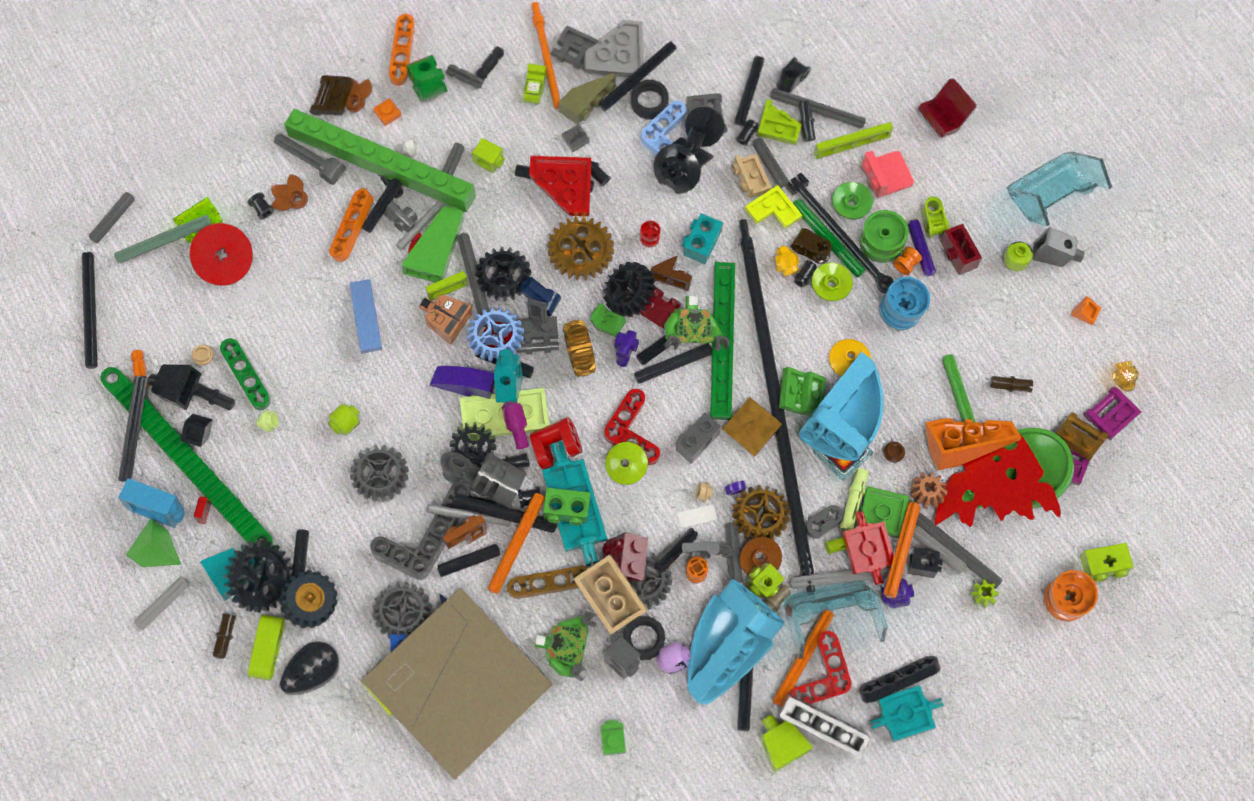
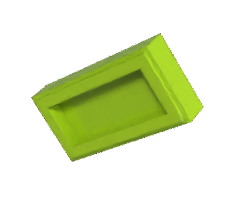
[425,271,468,301]

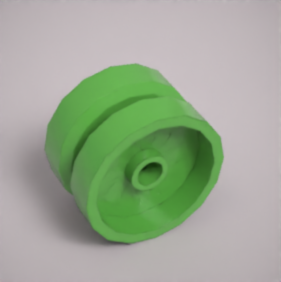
[859,210,909,263]

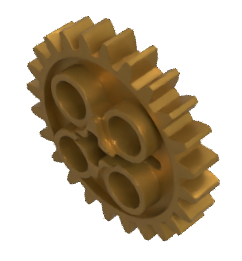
[548,216,614,281]

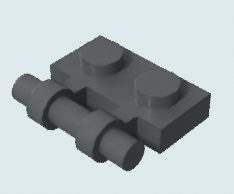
[551,26,599,70]
[516,316,559,354]

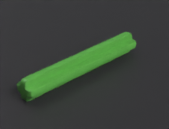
[943,354,976,422]

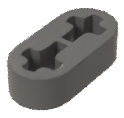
[806,505,843,539]

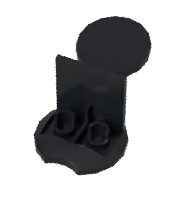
[653,105,725,194]

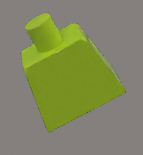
[760,714,813,773]

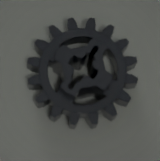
[450,422,496,467]

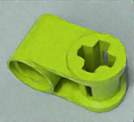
[921,196,950,238]

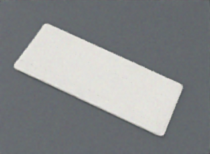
[677,505,718,528]

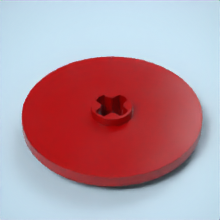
[189,223,253,286]

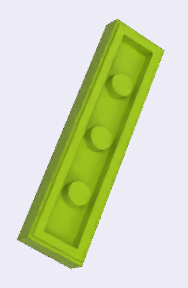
[814,121,894,159]

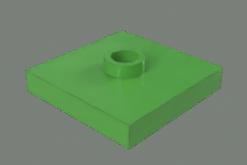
[861,486,909,538]

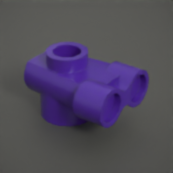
[614,330,639,367]

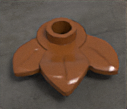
[346,79,372,112]
[271,174,308,211]

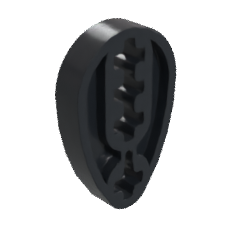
[280,641,340,695]

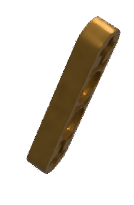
[507,566,588,599]

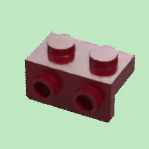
[640,287,684,330]

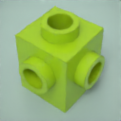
[746,563,785,598]

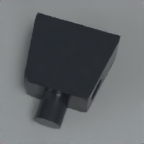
[148,364,202,410]

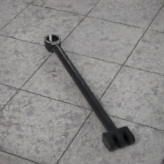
[785,173,894,293]

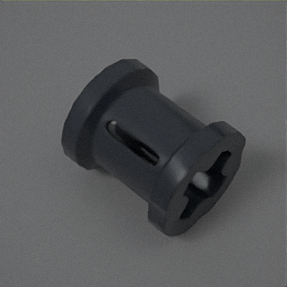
[248,192,274,220]
[518,486,540,509]

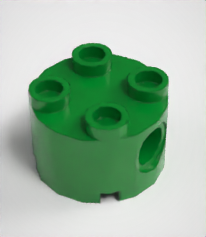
[406,54,448,102]

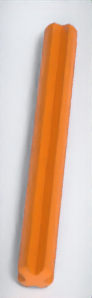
[488,493,545,594]
[884,502,920,599]
[772,609,834,707]

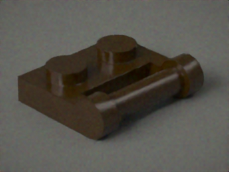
[309,75,354,116]

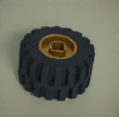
[279,570,338,629]

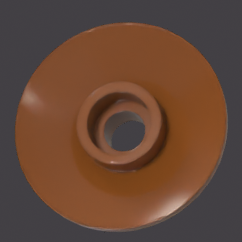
[739,537,782,576]

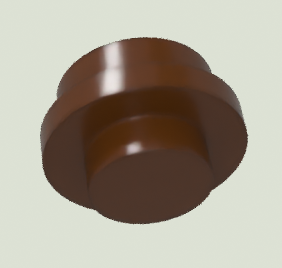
[883,442,905,463]

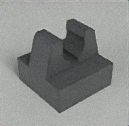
[562,124,590,152]

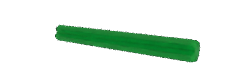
[793,199,865,278]

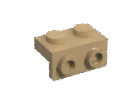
[732,154,771,199]

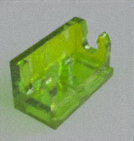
[173,197,223,244]

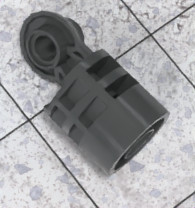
[440,452,527,508]

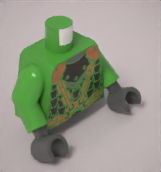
[664,296,729,351]
[535,611,597,681]

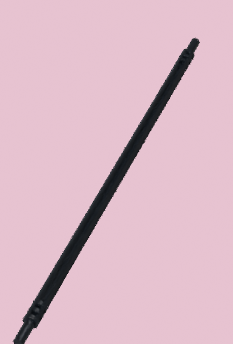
[739,219,816,596]

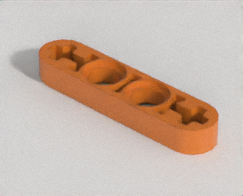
[389,13,415,86]
[329,188,374,262]

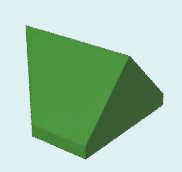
[126,519,182,567]

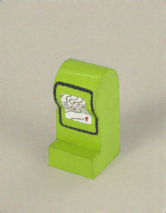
[523,63,546,104]

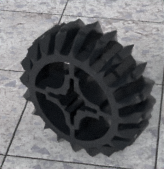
[475,246,531,302]
[602,262,657,318]

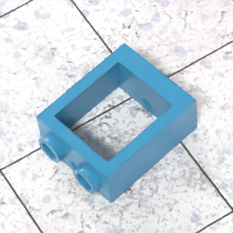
[118,478,185,528]

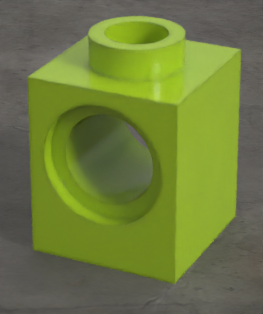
[472,137,505,173]

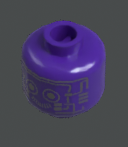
[881,578,915,609]

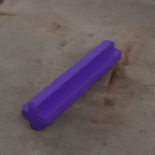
[908,219,936,277]

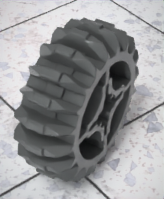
[350,445,409,502]
[627,553,672,610]
[372,582,432,639]

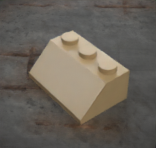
[574,555,647,634]

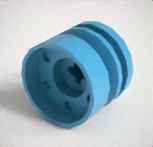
[879,277,930,330]

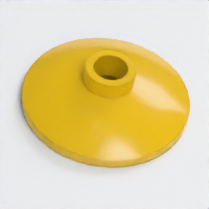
[829,339,871,377]

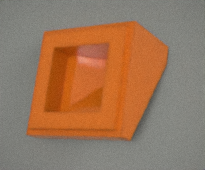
[1071,296,1101,325]

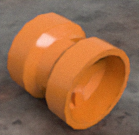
[893,246,922,275]
[686,557,709,584]

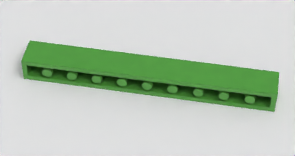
[284,109,476,213]

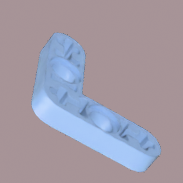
[641,101,686,165]

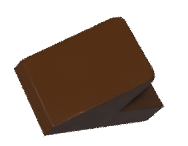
[650,256,692,291]

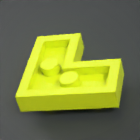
[745,185,802,229]

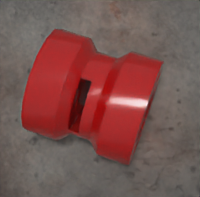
[640,220,661,248]

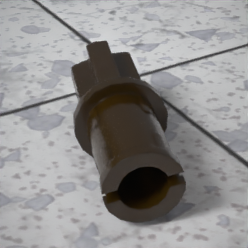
[990,376,1033,393]
[212,614,236,659]

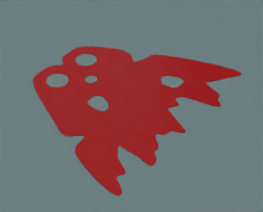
[934,433,1061,527]

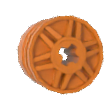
[1044,570,1098,622]

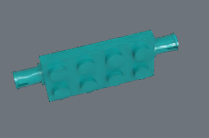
[542,441,607,567]

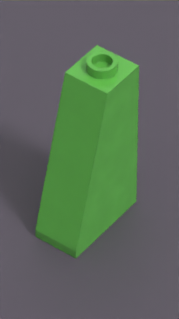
[402,206,464,283]

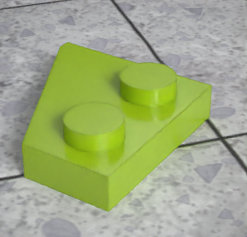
[757,99,802,145]

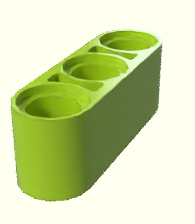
[248,614,285,681]

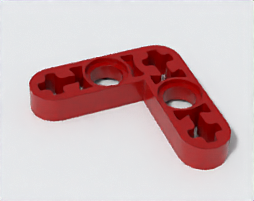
[604,389,660,465]
[790,631,852,704]

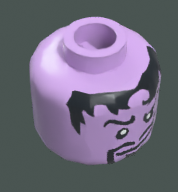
[656,642,691,674]

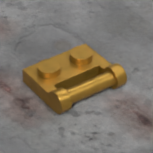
[1055,412,1109,461]

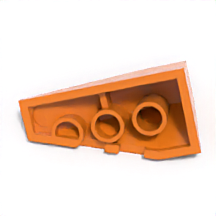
[925,418,1021,471]

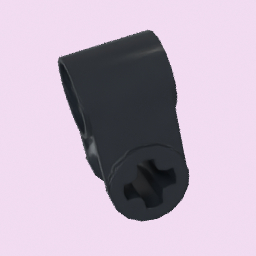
[777,57,811,93]

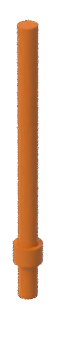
[531,2,560,109]

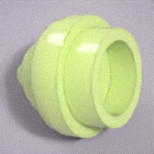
[256,410,279,432]

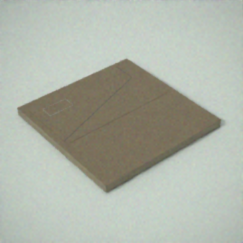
[361,587,552,780]

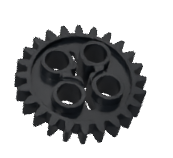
[223,540,293,613]

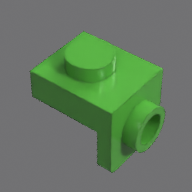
[590,303,627,338]

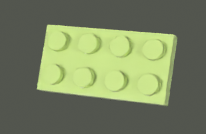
[460,388,549,437]

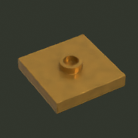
[722,397,783,457]

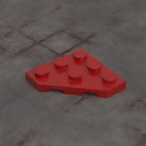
[529,155,591,216]

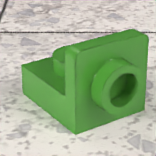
[601,720,626,756]

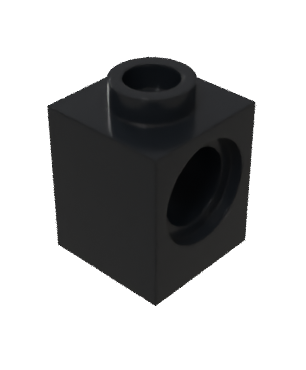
[180,413,213,447]
[908,547,943,578]

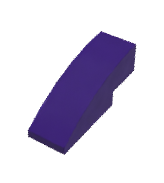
[430,366,495,399]

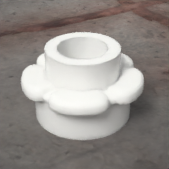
[402,138,419,158]

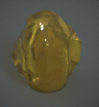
[1113,360,1139,392]

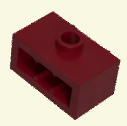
[941,223,982,275]

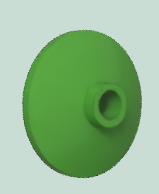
[832,182,873,220]

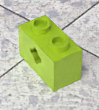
[1080,542,1134,582]

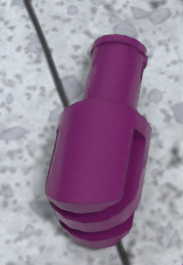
[502,401,530,450]

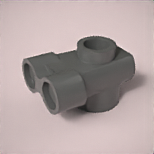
[384,201,418,233]

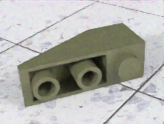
[559,73,616,125]

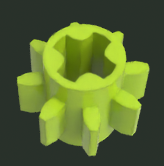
[970,580,999,609]

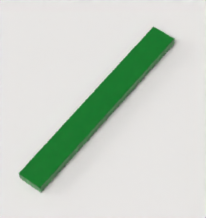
[710,262,736,420]

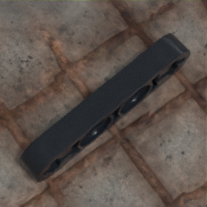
[859,656,941,703]

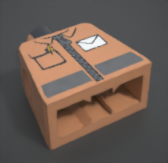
[419,294,473,345]

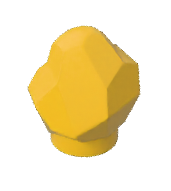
[775,246,799,277]

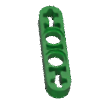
[220,338,271,410]

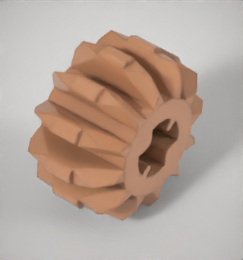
[910,472,948,509]

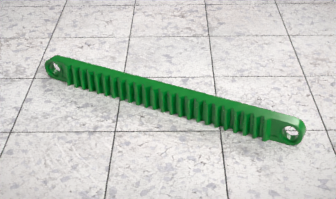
[100,367,274,546]

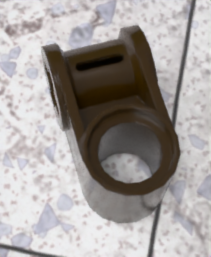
[790,228,832,264]

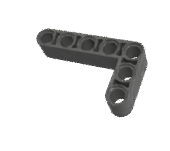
[370,481,471,580]

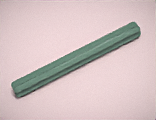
[114,215,211,263]

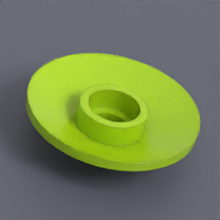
[812,263,853,302]
[605,442,648,485]

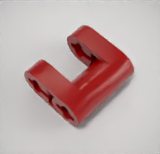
[530,416,583,470]

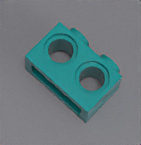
[681,213,723,265]

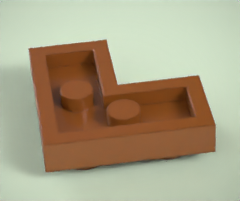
[443,514,487,550]

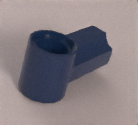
[520,277,561,316]

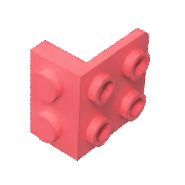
[861,150,914,198]

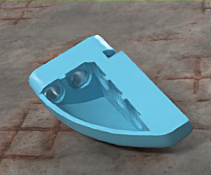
[799,352,883,461]
[688,579,785,705]

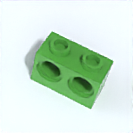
[543,488,590,526]

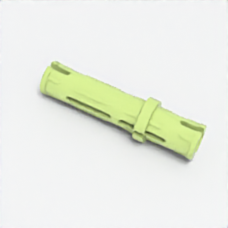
[839,468,869,532]

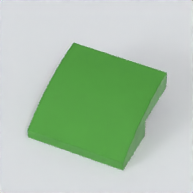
[779,367,826,416]

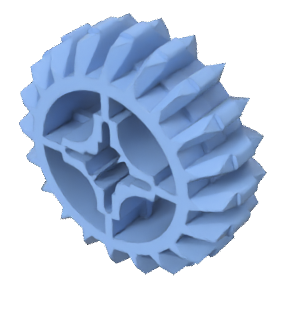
[467,306,524,363]

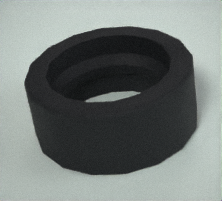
[631,79,669,120]
[623,616,665,660]

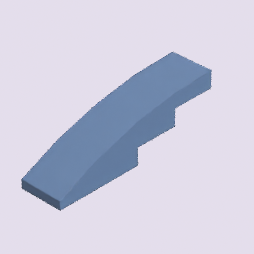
[350,279,382,354]

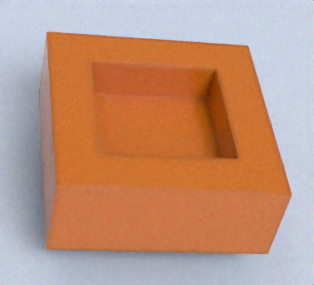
[373,98,401,126]

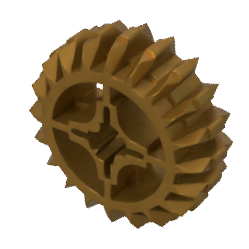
[563,320,596,377]
[732,484,791,540]

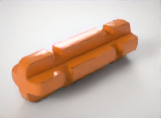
[131,350,149,389]

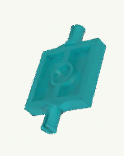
[869,685,944,743]

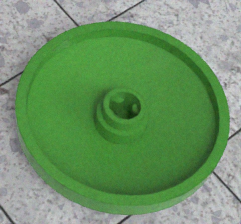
[993,428,1074,509]

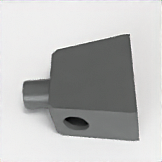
[1032,227,1085,267]

